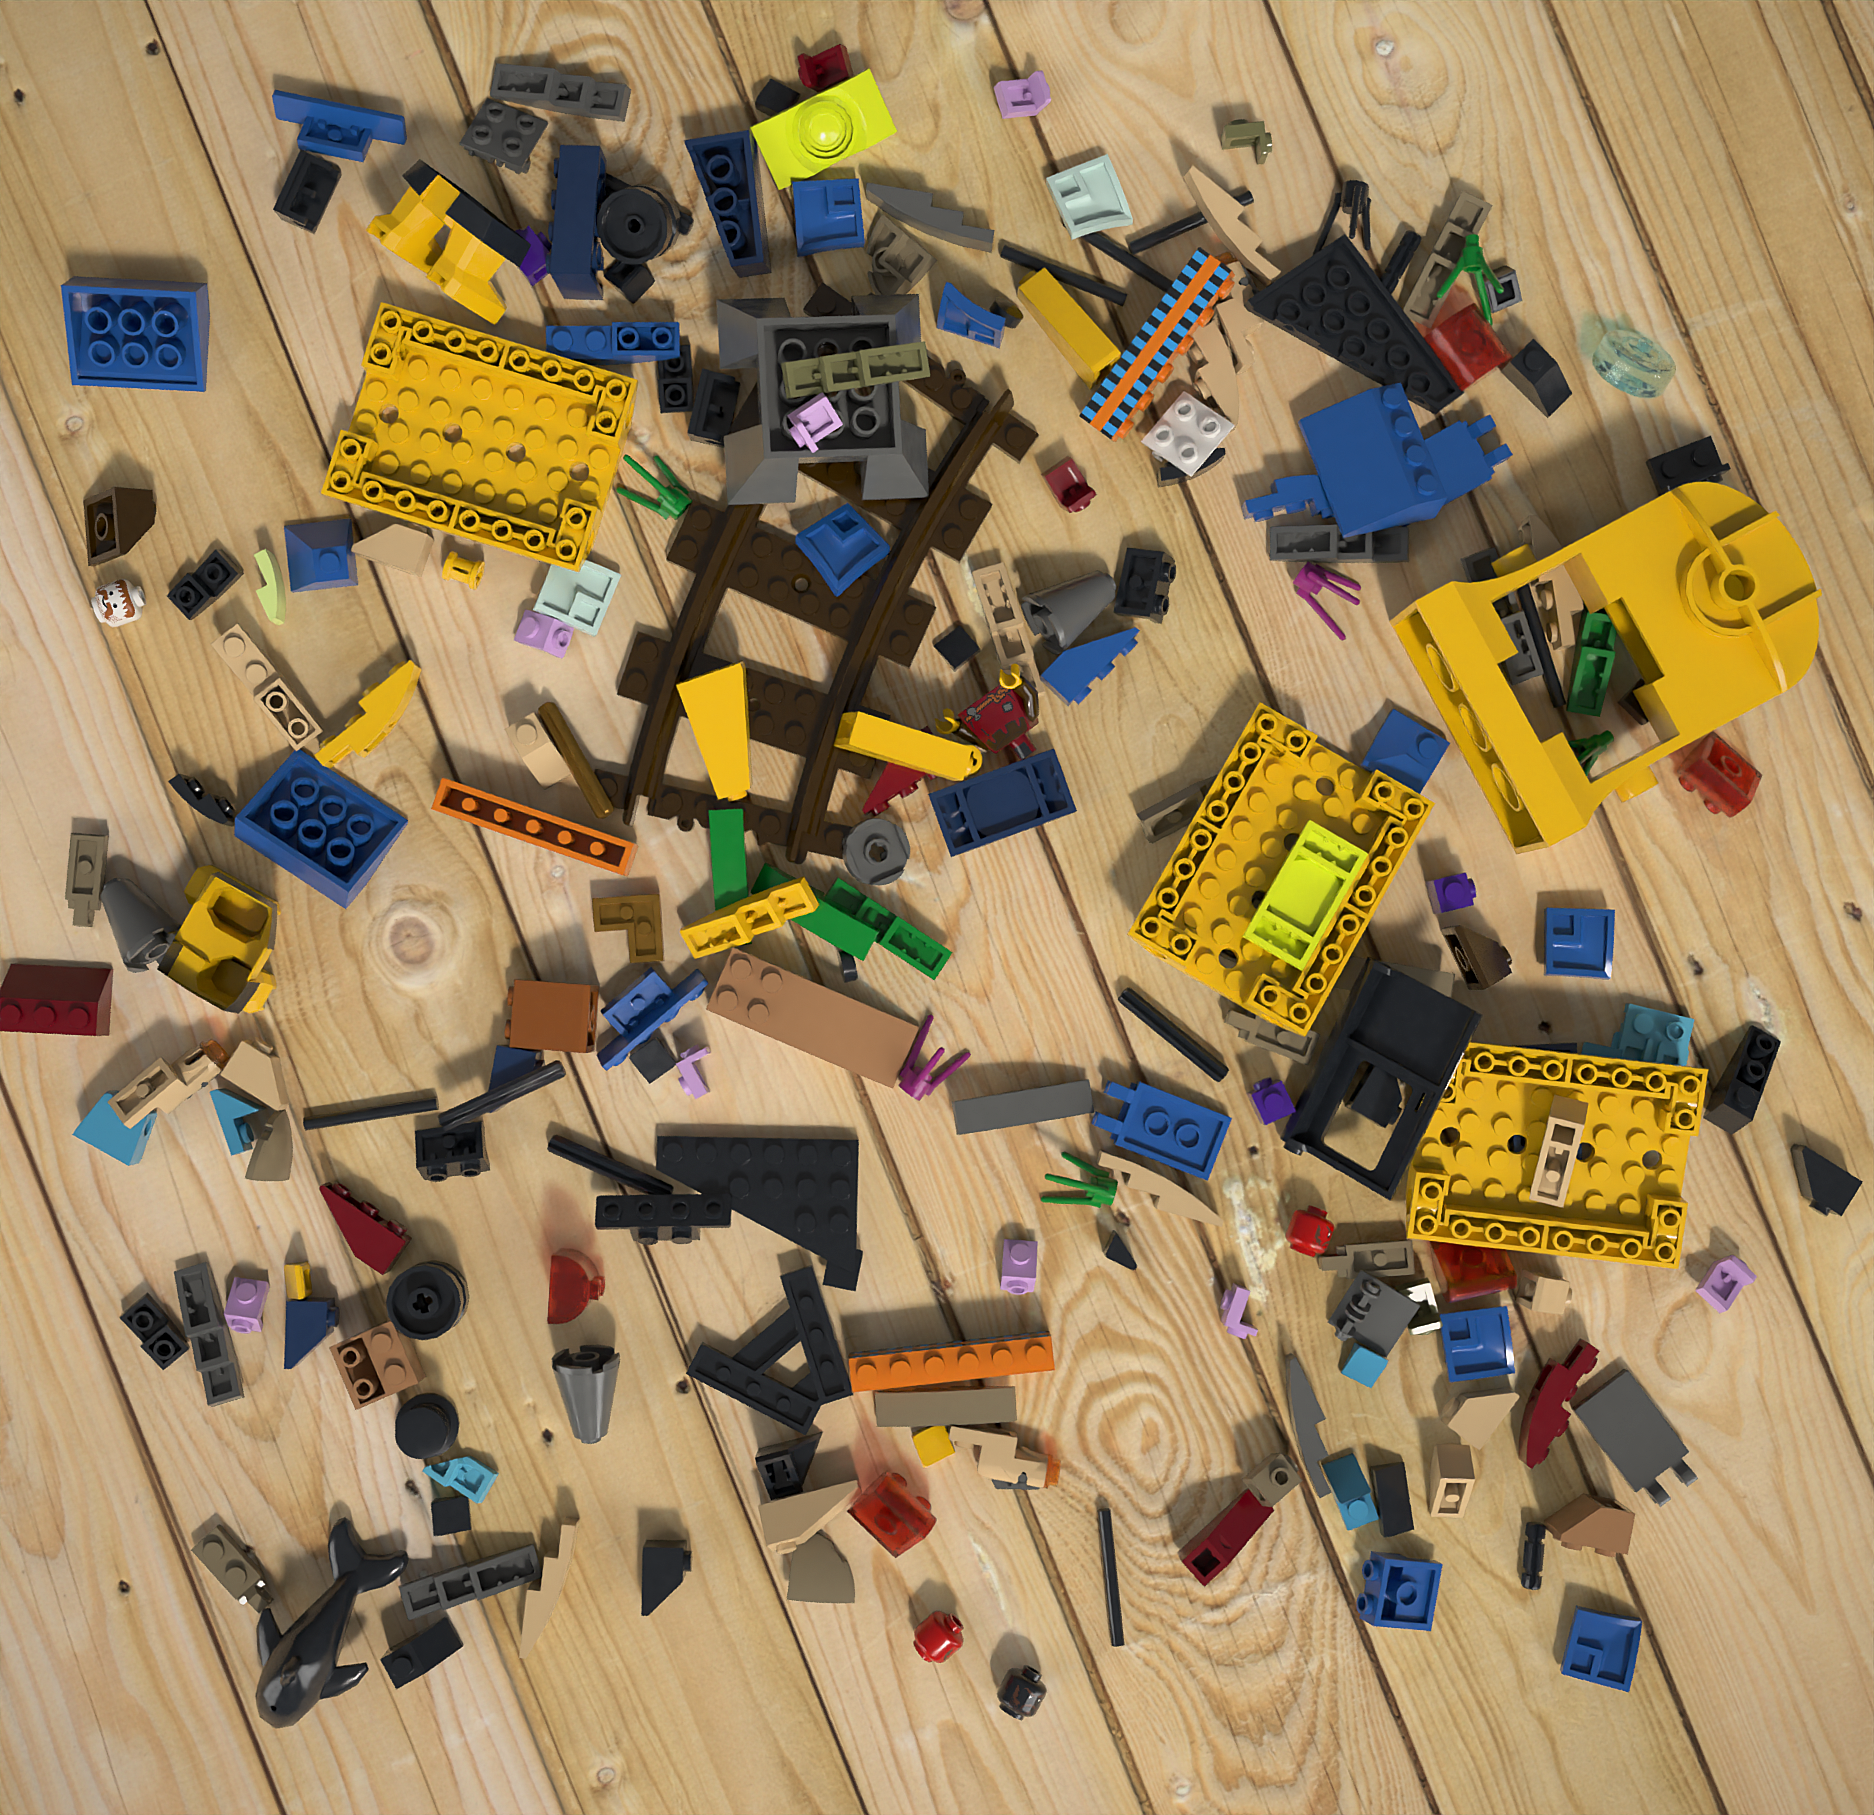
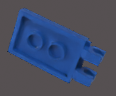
[1401,414,1513,527]
[1091,1080,1232,1181]

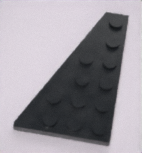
[1244,234,1465,415]
[656,1136,859,1272]

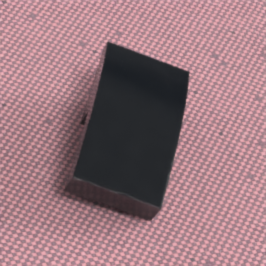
[658,345,694,414]
[1157,448,1226,488]
[167,549,244,620]
[168,774,235,827]
[119,1292,190,1370]

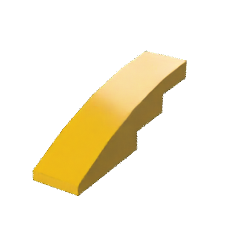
[679,876,819,959]

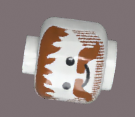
[91,579,146,627]

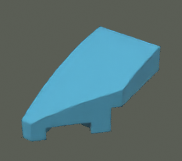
[422,1456,499,1504]

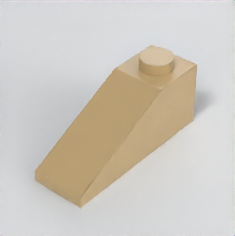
[1529,1095,1589,1208]
[758,1480,862,1554]

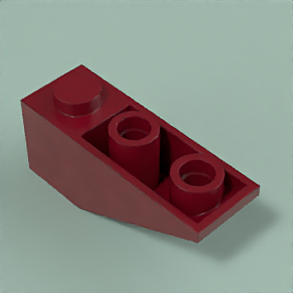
[862,726,938,817]
[319,1181,412,1275]
[1177,1488,1274,1587]

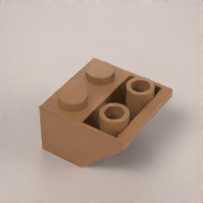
[329,1320,426,1410]
[1544,1493,1635,1557]

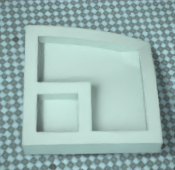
[1046,154,1133,240]
[533,560,621,637]

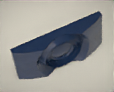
[928,749,1077,857]

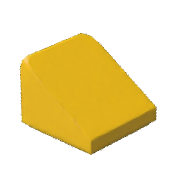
[284,1261,313,1299]
[911,1426,955,1468]

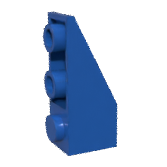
[1040,627,1140,706]

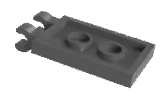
[1571,1369,1698,1507]

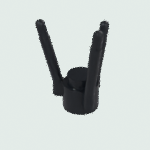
[1313,180,1371,255]

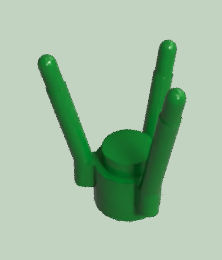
[616,454,692,520]
[1041,1151,1118,1208]

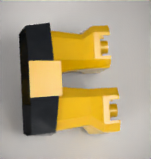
[365,159,531,325]
[157,865,281,1014]

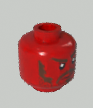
[1285,1205,1334,1258]
[913,1611,964,1663]

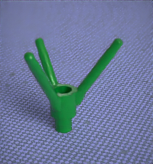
[1436,234,1504,327]
[1567,730,1614,776]

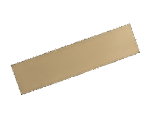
[1184,165,1281,287]
[972,562,1045,697]
[1096,1150,1224,1227]
[519,1517,580,1659]

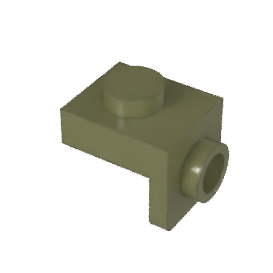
[1221,119,1272,165]
[1395,1277,1443,1335]

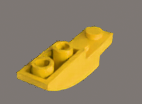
[314,660,421,769]

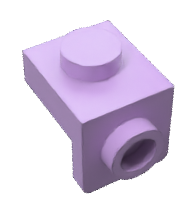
[993,70,1051,119]
[787,392,843,453]
[514,609,574,659]
[676,1044,711,1099]
[1000,1239,1038,1295]
[1695,1255,1757,1313]
[224,1277,270,1334]
[1220,1283,1258,1339]

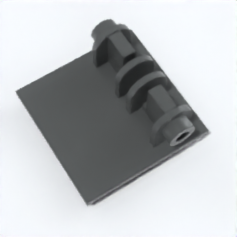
[460,98,548,175]
[1328,1269,1421,1358]

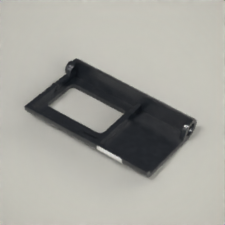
[1280,957,1483,1201]

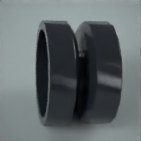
[597,184,681,264]
[386,1260,470,1341]

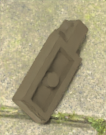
[1136,775,1217,844]
[65,833,109,927]
[1224,1010,1320,1065]
[1318,1239,1415,1279]
[191,1525,274,1613]

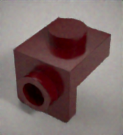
[797,44,854,93]
[1041,456,1097,513]

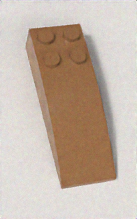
[706,947,919,1089]

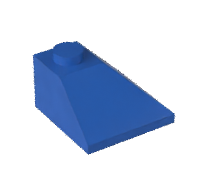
[284,519,358,593]

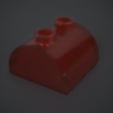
[1424,303,1513,392]
[1677,731,1762,818]
[1430,1241,1517,1303]
[547,1248,605,1324]
[847,1471,937,1558]

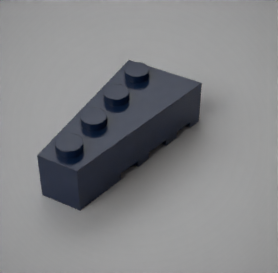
[684,130,772,278]
[546,145,607,300]

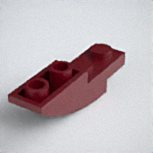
[1519,1338,1600,1469]

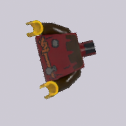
[934,663,1039,761]

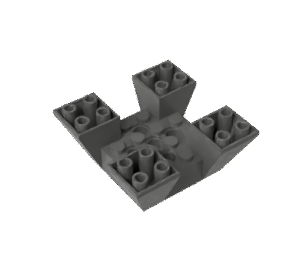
[716,294,929,505]

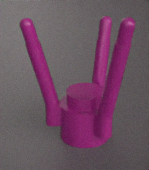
[1293,561,1361,641]
[898,1014,971,1101]

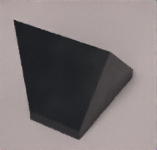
[755,1432,823,1500]

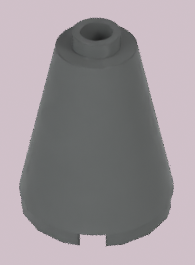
[1021,570,1116,655]
[100,878,181,973]
[551,1345,620,1444]

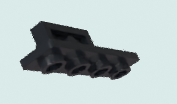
[595,1194,732,1245]

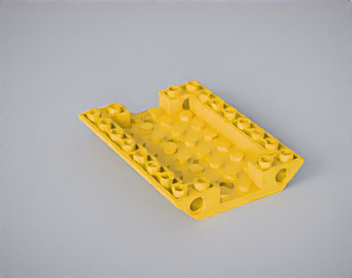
[321,302,638,573]
[1127,702,1435,1037]
[1405,1041,1708,1269]

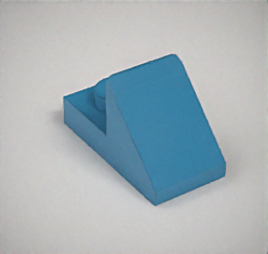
[210,1088,267,1156]
[1322,1453,1379,1531]

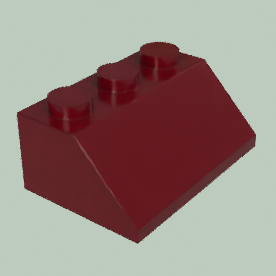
[0,964,113,1036]

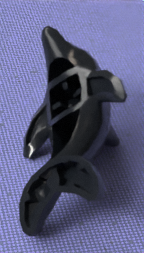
[255,1517,409,1729]

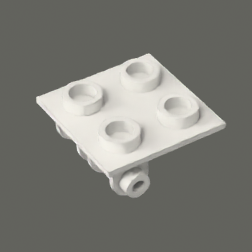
[1141,391,1234,477]

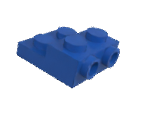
[1356,1551,1443,1631]

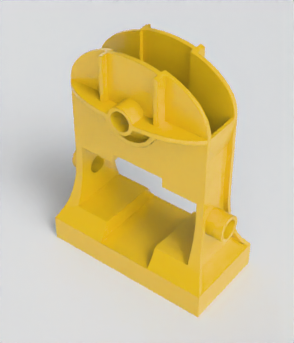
[1389,482,1822,855]

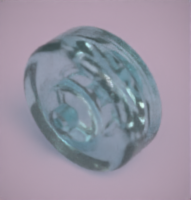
[1592,330,1676,399]

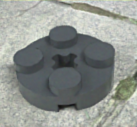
[842,818,910,886]

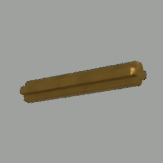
[538,702,614,819]

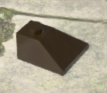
[83,487,157,566]
[1440,925,1512,990]

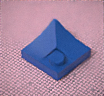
[792,178,865,257]
[937,282,1006,349]
[795,502,890,597]
[1360,709,1450,794]
[1544,908,1615,980]
[1439,1306,1515,1382]
[1560,1605,1642,1692]

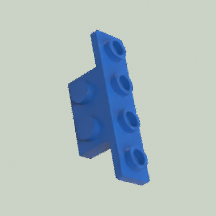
[272,90,407,162]
[596,967,708,1071]

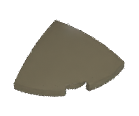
[867,214,937,295]
[245,1110,293,1181]
[787,1532,855,1603]

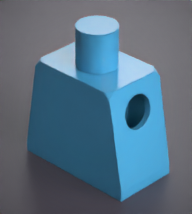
[72,1079,157,1166]

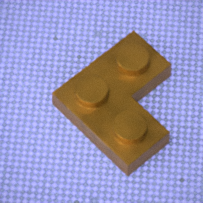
[592,894,665,963]

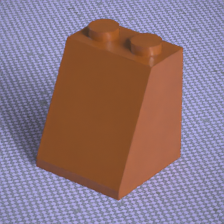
[505,979,600,1053]

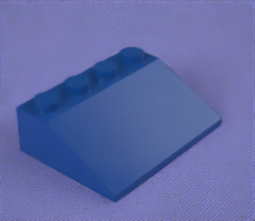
[61,276,210,392]
[1298,383,1448,538]
[234,749,408,909]

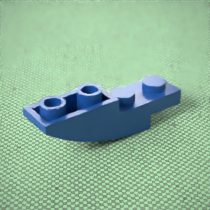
[546,322,680,365]
[1241,475,1334,522]

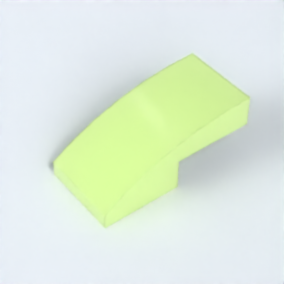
[253,549,286,626]

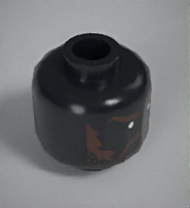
[997,1665,1047,1720]

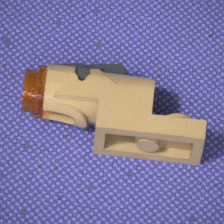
[1209,252,1264,375]
[108,1038,230,1129]
[948,1424,1061,1490]

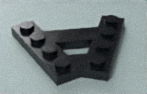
[686,1264,854,1435]

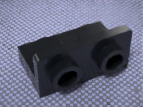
[1646,436,1731,497]
[1113,547,1176,624]
[415,1121,490,1182]

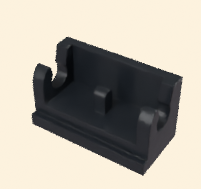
[273,149,342,234]
[687,368,741,448]

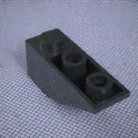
[1703,1025,1781,1135]

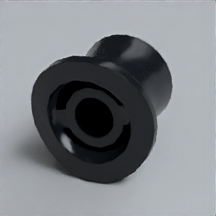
[395,1393,460,1459]

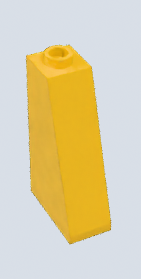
[1017,267,1121,390]
[676,660,753,802]
[833,711,973,781]

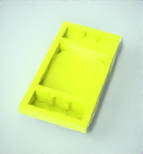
[749,68,897,190]
[1242,820,1368,971]

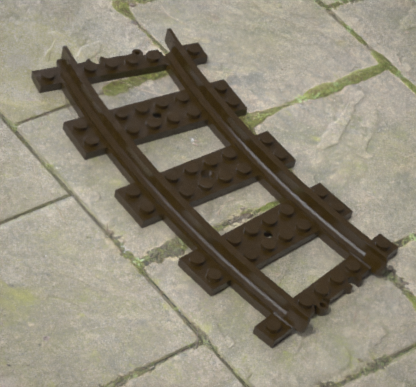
[594,282,1039,864]

